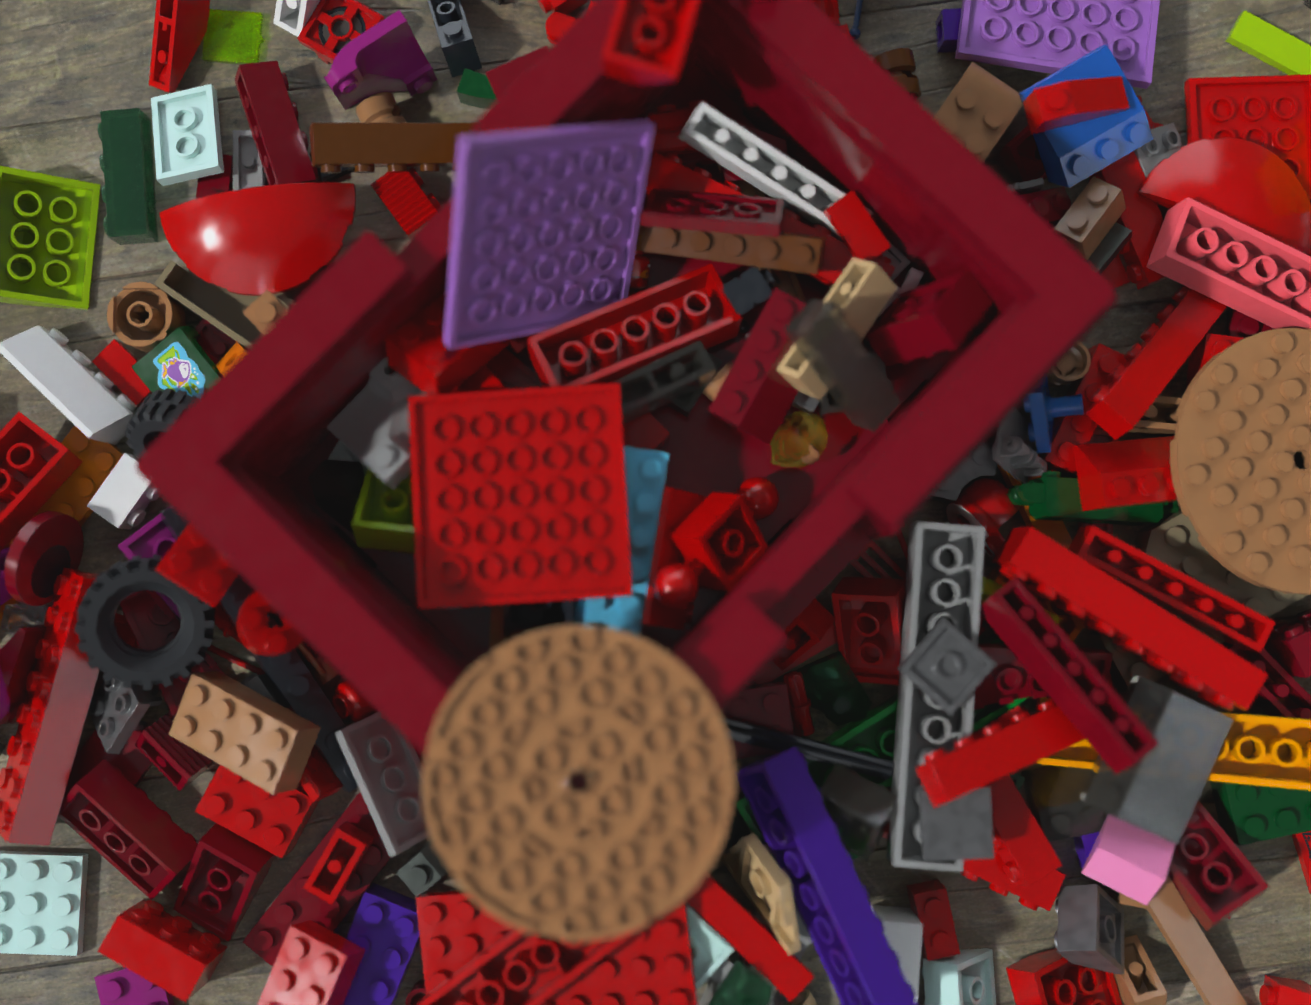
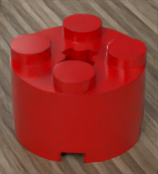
[236,591,305,657]

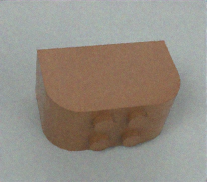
[934,62,1023,163]

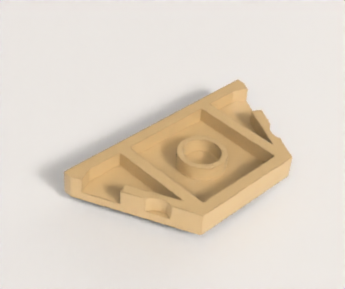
[721,833,801,955]

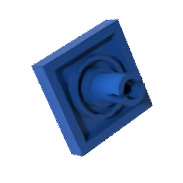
[1024,376,1084,454]

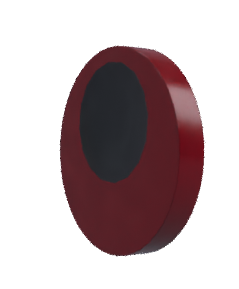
[4,511,84,606]

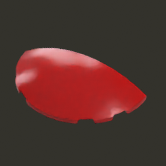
[1137,137,1311,256]
[159,182,356,296]

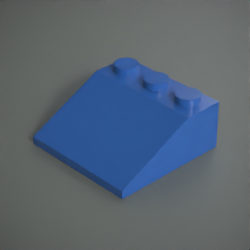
[1019,45,1153,188]

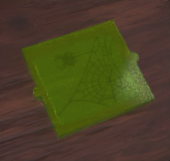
[202,9,264,64]

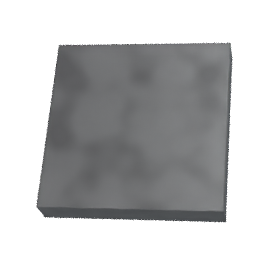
[897,617,997,716]
[918,786,994,861]

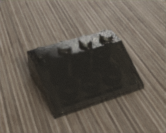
[1079,675,1234,844]

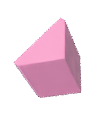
[1081,812,1175,906]

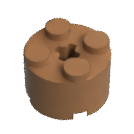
[107,282,186,353]

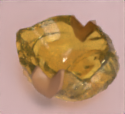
[771,411,828,468]

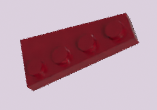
[119,590,225,716]
[973,643,1113,710]

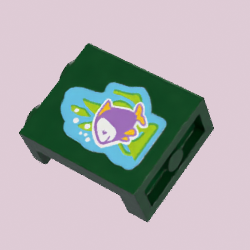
[132,326,222,398]

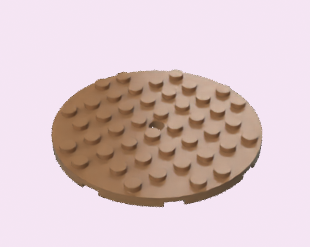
[1170,328,1311,595]
[422,625,735,941]

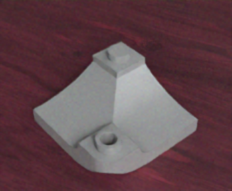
[326,357,427,490]

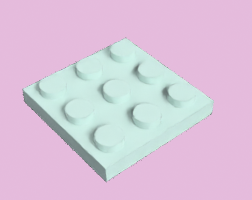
[0,851,88,956]

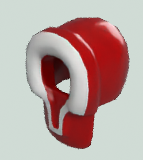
[946,477,1020,558]

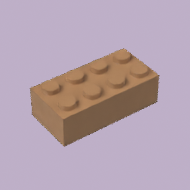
[169,671,321,795]

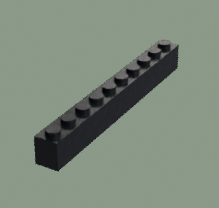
[161,506,358,793]

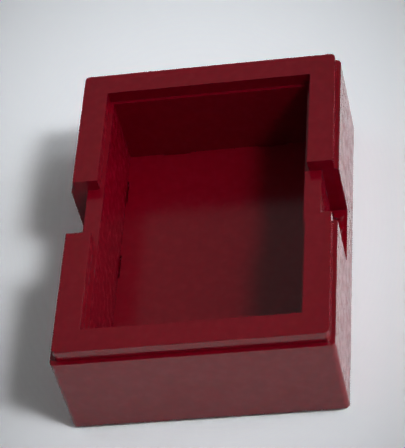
[136,0,1117,791]

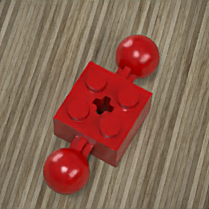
[654,477,779,609]

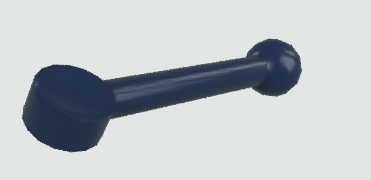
[849,0,863,40]

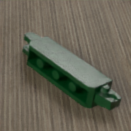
[1007,471,1179,526]

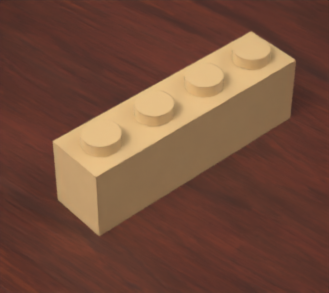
[776,257,897,400]

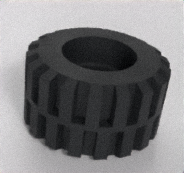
[125,389,199,458]

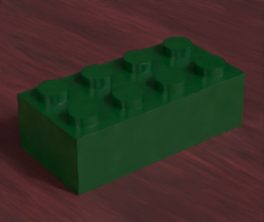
[1210,781,1311,846]

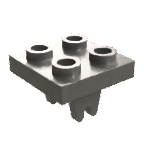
[88,678,162,754]

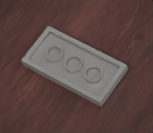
[335,712,431,857]

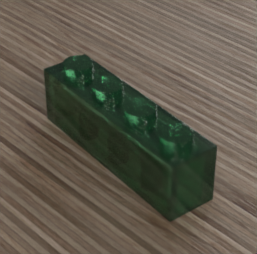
[97,108,158,245]

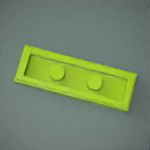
[1226,10,1311,75]

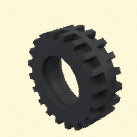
[75,555,215,690]

